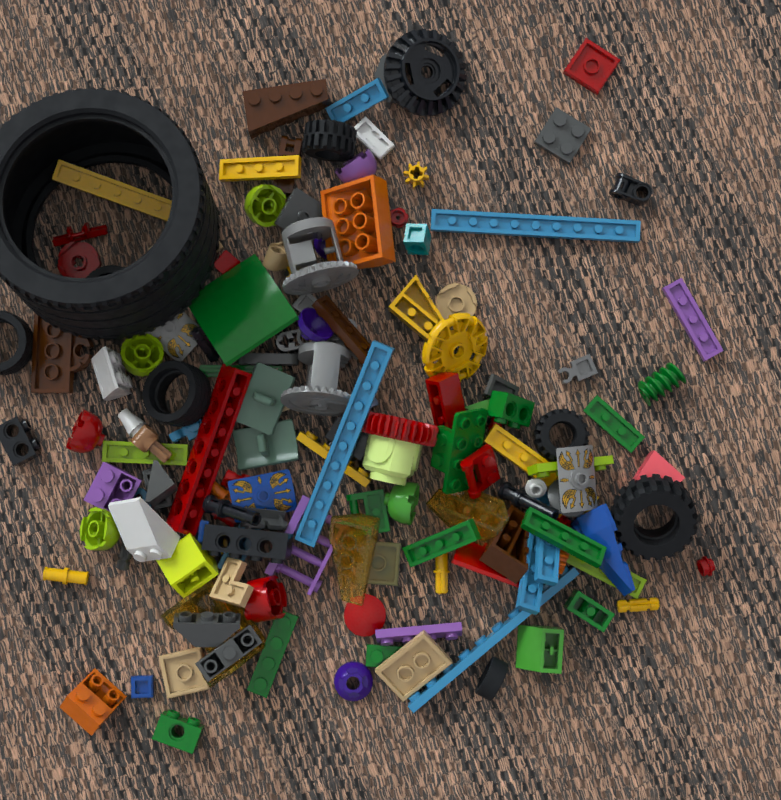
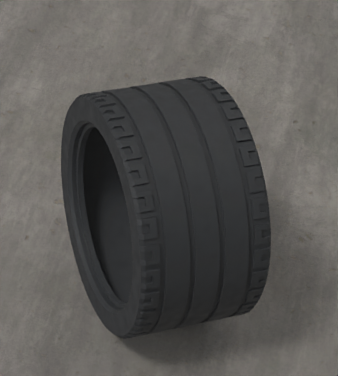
[0,87,220,341]

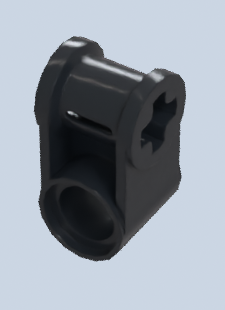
[609,173,652,206]

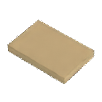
[375,630,452,702]

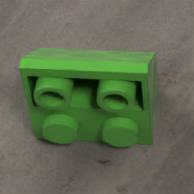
[515,624,564,674]

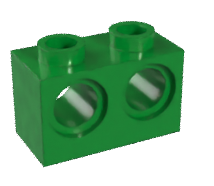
[487,390,535,429]

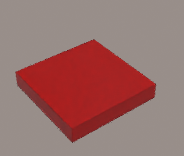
[563,38,620,95]

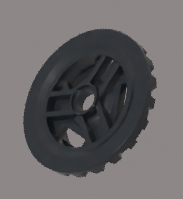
[384,29,467,116]

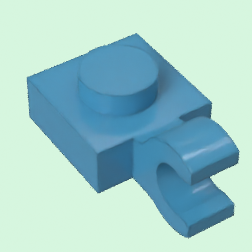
[169,418,202,443]

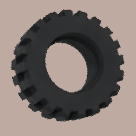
[611,474,698,561]

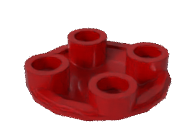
[344,594,386,637]

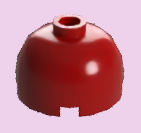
[66,409,105,453]

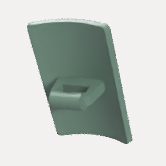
[236,362,295,436]
[232,419,299,471]

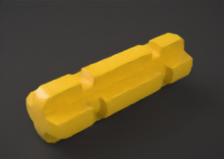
[617,597,660,613]

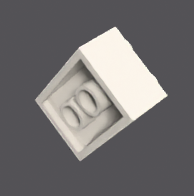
[108,497,180,562]

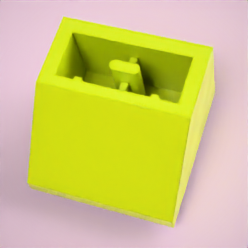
[156,533,219,599]

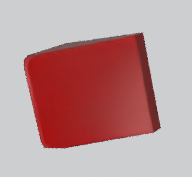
[214,250,241,275]

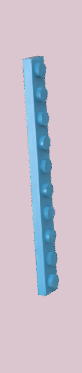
[430,209,641,243]
[294,340,395,548]
[407,566,579,713]

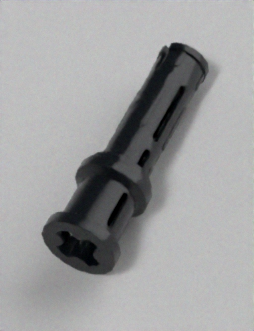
[498,482,559,520]
[202,494,261,526]

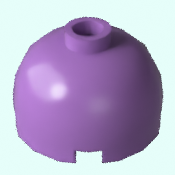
[334,148,377,183]

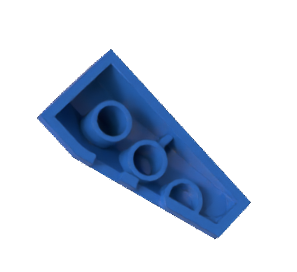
[571,503,635,597]

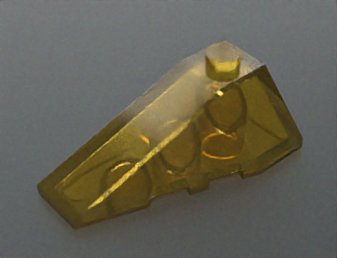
[329,513,380,606]

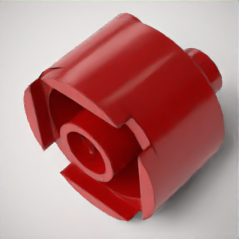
[244,575,287,623]

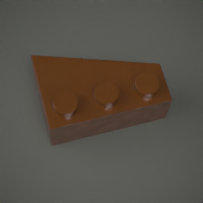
[479,505,529,584]

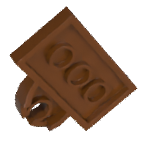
[31,312,94,394]

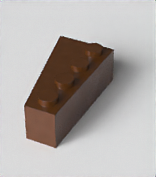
[243,79,330,139]

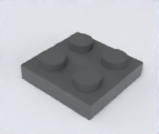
[534,107,591,165]

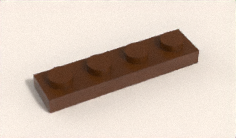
[311,295,371,365]

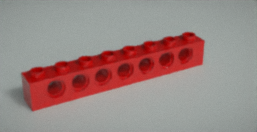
[166,363,252,536]

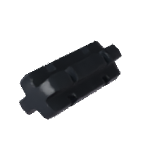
[191,326,220,362]

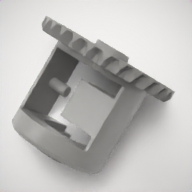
[281,217,359,295]
[281,341,352,416]

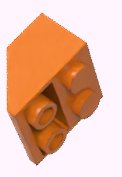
[60,668,127,736]

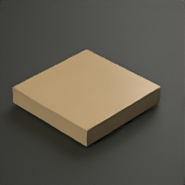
[158,647,210,699]

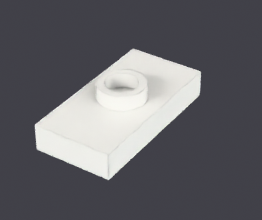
[354,116,395,161]

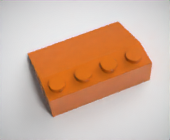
[320,174,396,269]

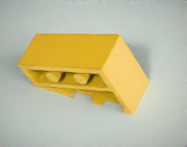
[389,275,451,346]

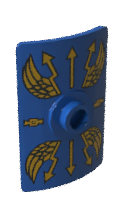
[227,469,297,523]

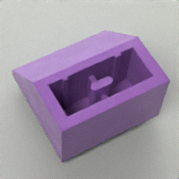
[84,462,142,512]

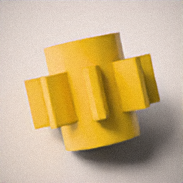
[403,162,429,189]

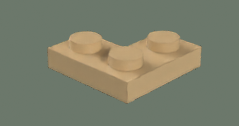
[209,557,254,608]

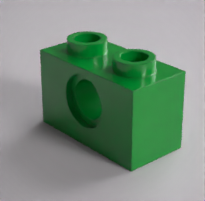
[563,589,615,633]
[152,709,205,754]

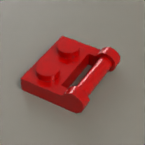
[460,443,500,499]

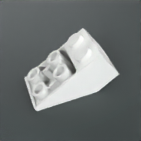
[91,346,133,401]

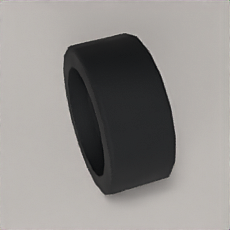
[475,656,509,701]

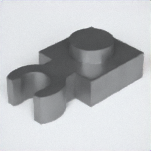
[557,354,598,384]

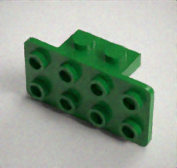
[430,408,488,495]

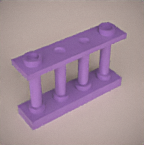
[264,495,351,596]

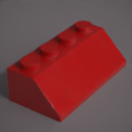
[450,541,520,588]

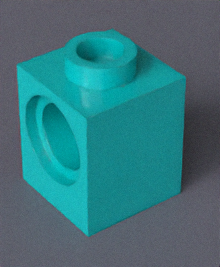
[403,223,431,255]

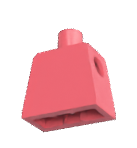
[633,450,685,482]

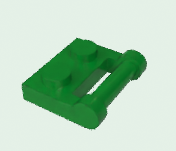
[346,489,390,537]

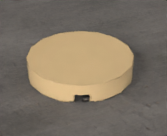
[435,283,477,320]

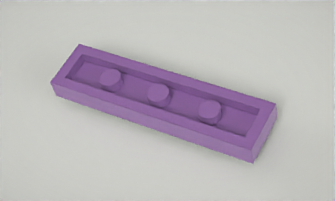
[662,278,724,362]
[375,622,462,646]

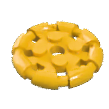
[422,313,488,382]

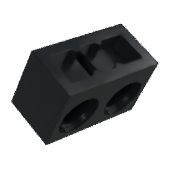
[0,416,42,466]

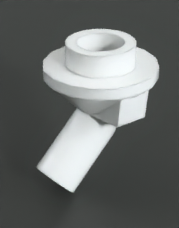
[525,478,547,498]

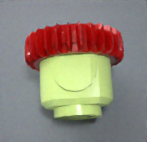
[361,411,439,486]

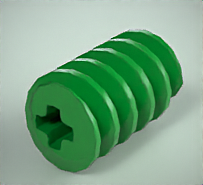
[637,362,686,406]

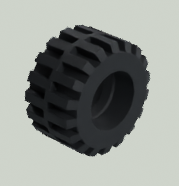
[302,119,357,162]
[533,408,590,462]

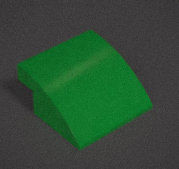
[189,254,299,366]

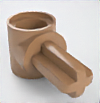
[130,424,172,463]

